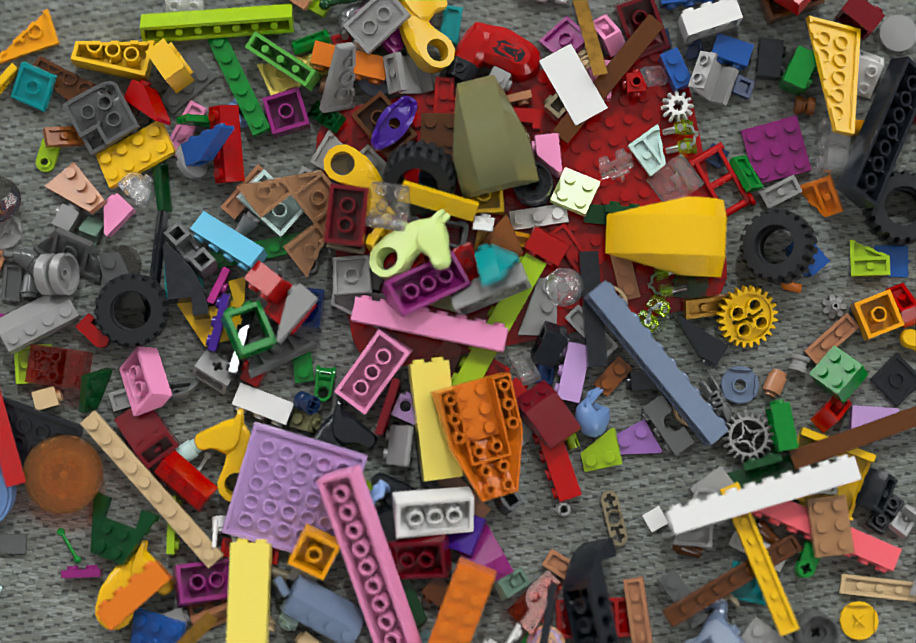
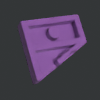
[617,419,663,455]

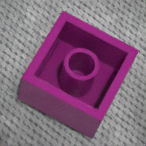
[262,87,311,138]

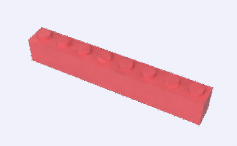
[751,500,902,573]

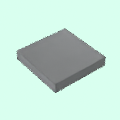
[333,255,373,296]

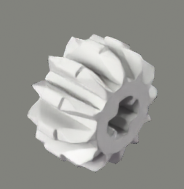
[661,91,694,124]

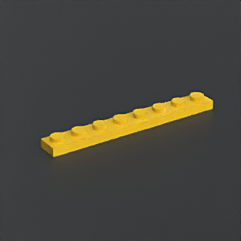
[719,482,799,636]

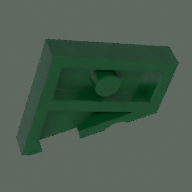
[79,367,113,414]

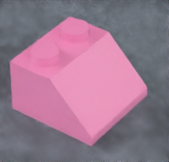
[531,133,562,178]

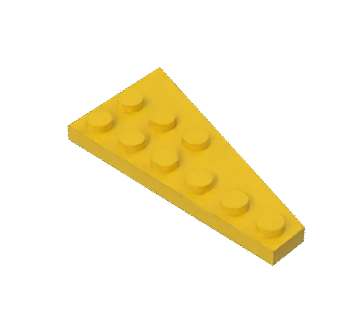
[805,16,861,137]

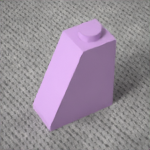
[848,405,899,430]

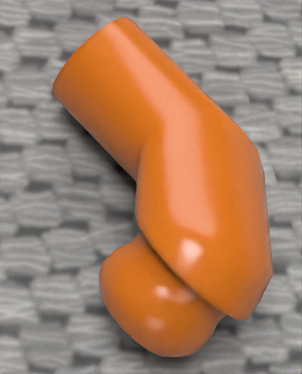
[781,282,802,293]

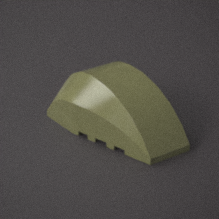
[453,75,539,199]

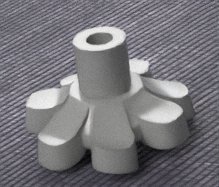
[822,294,847,319]

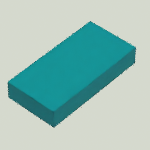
[440,5,463,45]

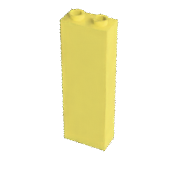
[408,357,463,481]
[226,539,273,643]

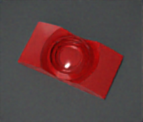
[556,597,631,639]

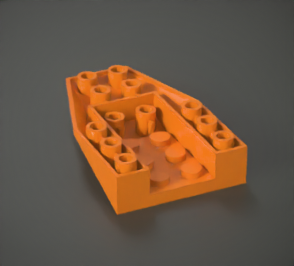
[431,372,523,502]

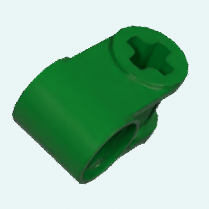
[314,365,337,403]
[794,539,821,578]

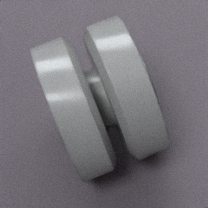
[34,253,80,296]

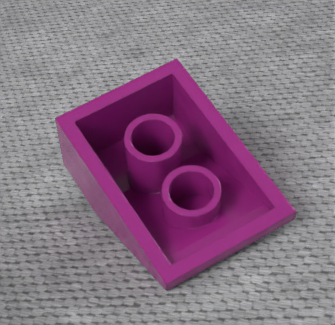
[458,523,513,583]
[172,558,230,608]

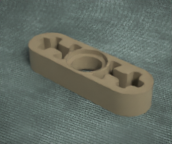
[601,490,628,546]

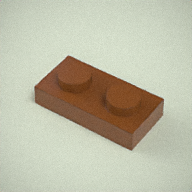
[42,126,84,148]
[593,356,633,397]

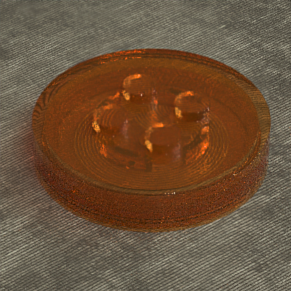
[23,435,103,514]

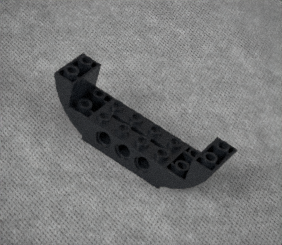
[562,537,620,643]

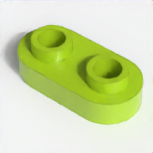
[36,138,61,173]

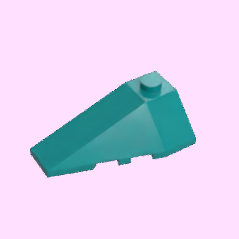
[475,243,520,287]

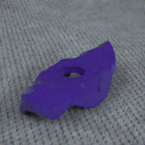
[371,96,417,151]

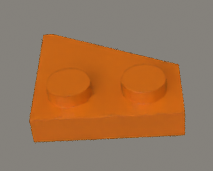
[800,175,844,217]

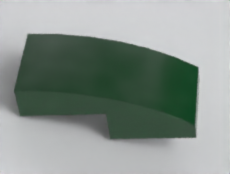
[307,100,347,134]

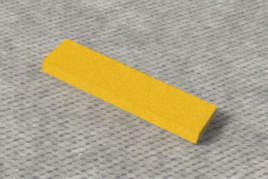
[398,180,479,222]

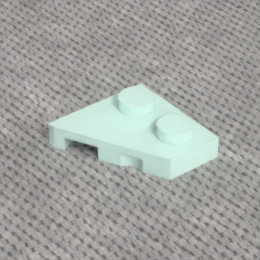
[627,124,666,177]

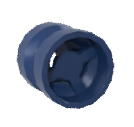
[293,391,320,415]

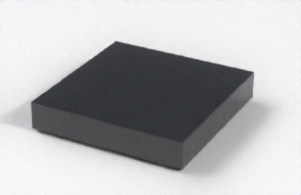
[869,353,916,407]

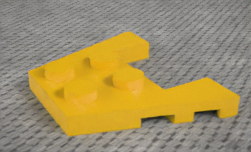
[177,277,246,347]

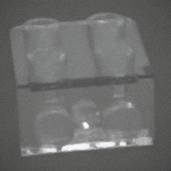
[366,181,410,232]

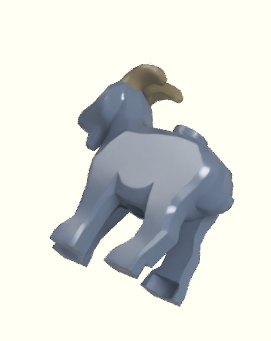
[684,594,745,643]

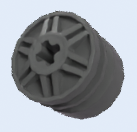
[792,610,839,643]

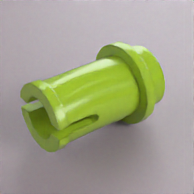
[566,433,580,450]

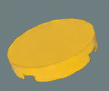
[839,601,879,640]

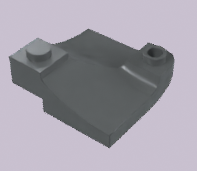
[62,81,141,157]

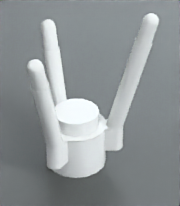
[212,516,236,548]

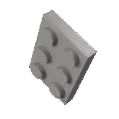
[343,0,411,55]

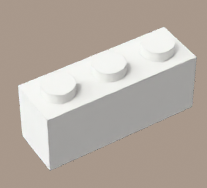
[232,382,294,428]

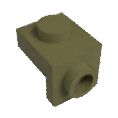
[289,408,323,433]

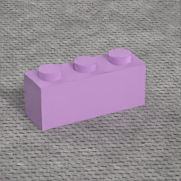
[554,342,587,404]

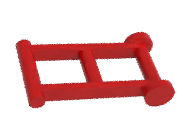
[688,142,756,222]

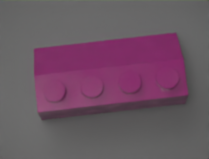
[382,251,471,317]

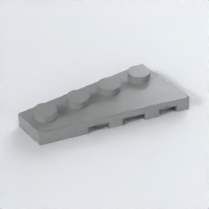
[319,42,356,113]

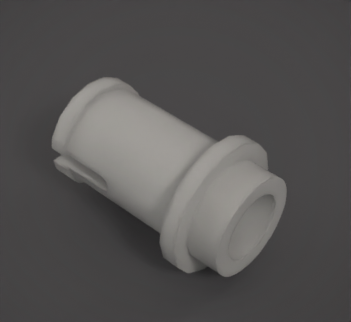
[555,501,571,517]

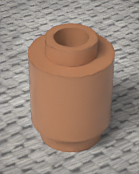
[762,368,787,398]

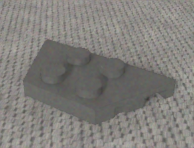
[33,227,103,282]
[249,327,317,378]

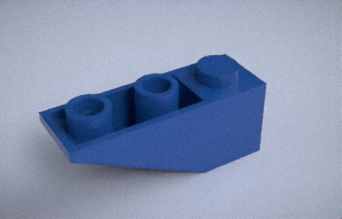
[181,123,234,166]

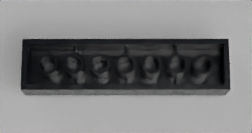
[836,56,916,209]

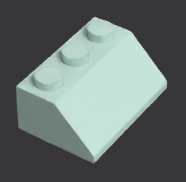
[236,169,304,237]

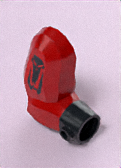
[445,22,541,83]

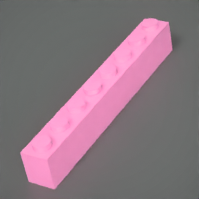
[351,295,508,353]

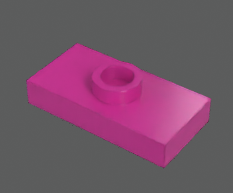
[207,267,232,305]

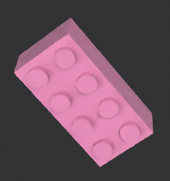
[334,328,413,414]

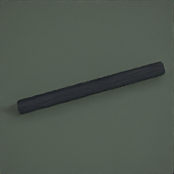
[144,210,169,322]

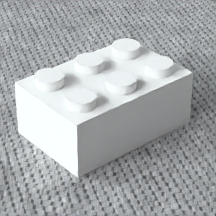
[677,0,743,44]

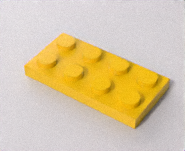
[96,121,176,189]

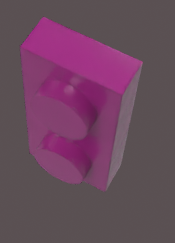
[61,565,103,578]

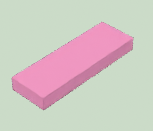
[170,100,208,157]

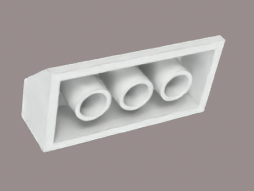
[392,486,474,538]

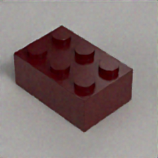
[324,183,371,248]

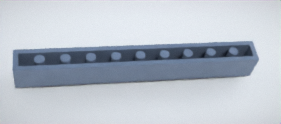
[583,280,728,446]

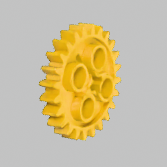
[716,285,778,348]

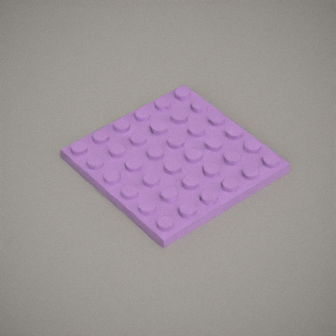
[222,422,368,565]

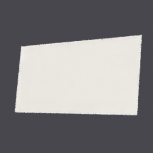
[539,44,607,125]

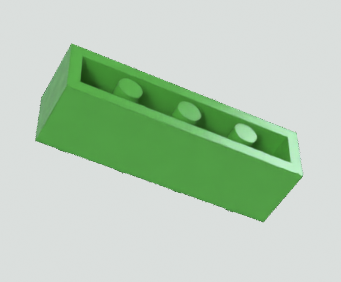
[245,31,322,91]

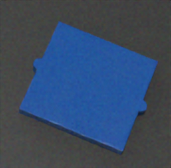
[874,245,910,277]

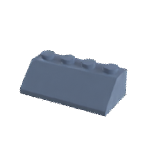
[280,574,364,643]

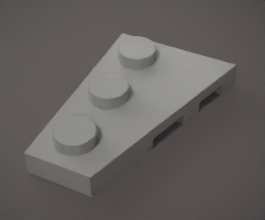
[518,278,558,336]

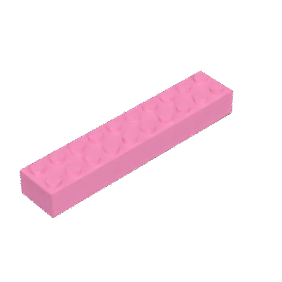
[317,465,422,643]

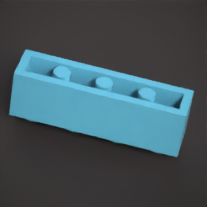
[190,211,268,272]

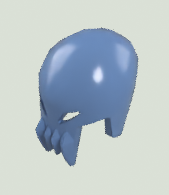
[574,387,610,437]

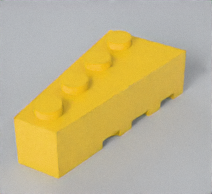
[71,40,156,81]

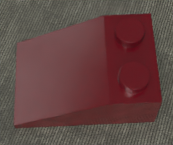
[613,0,670,59]
[516,380,581,450]
[387,534,452,579]

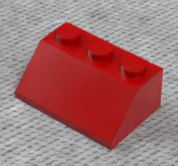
[154,450,218,513]

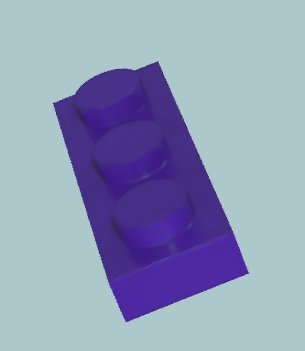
[206,293,231,353]

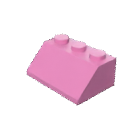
[119,346,172,416]

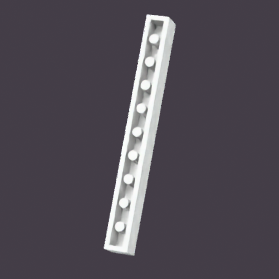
[665,455,861,535]

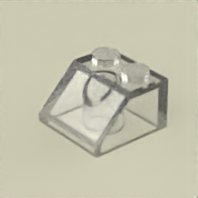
[646,153,705,202]

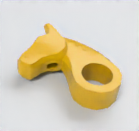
[398,0,455,74]
[324,145,397,221]
[194,409,251,502]
[95,540,174,630]

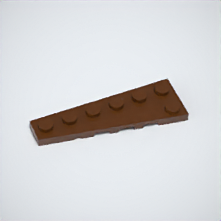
[33,56,141,117]

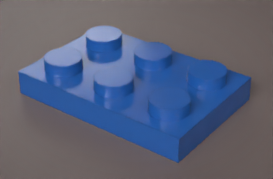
[130,608,186,643]

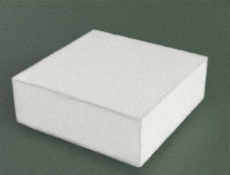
[642,506,668,532]

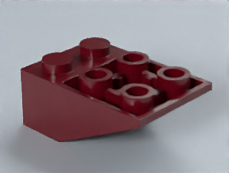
[114,407,180,469]

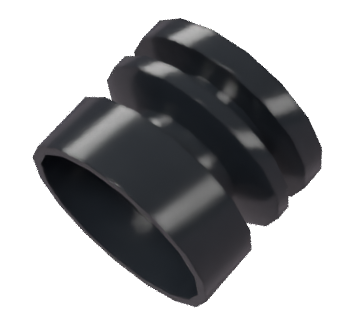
[513,162,554,208]

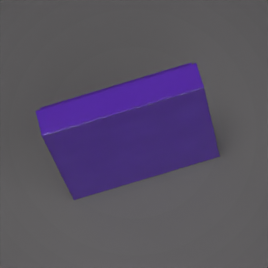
[448,515,486,556]

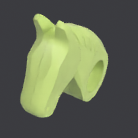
[369,209,451,281]

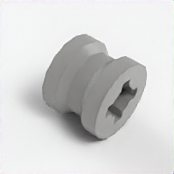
[788,353,810,374]

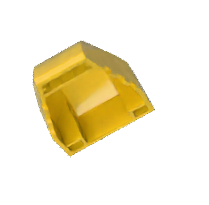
[605,197,727,277]

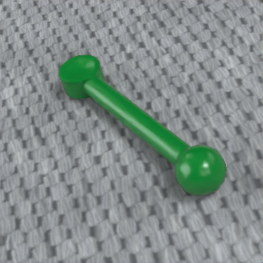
[57,528,81,564]

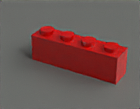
[208,105,245,184]
[532,433,582,502]

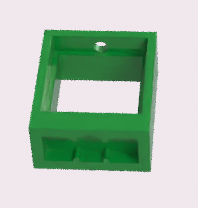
[221,300,277,360]
[765,399,799,452]

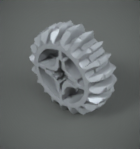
[721,411,774,462]

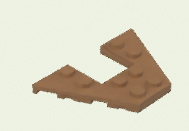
[237,170,332,277]

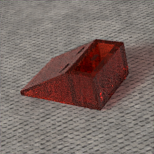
[25,344,93,390]

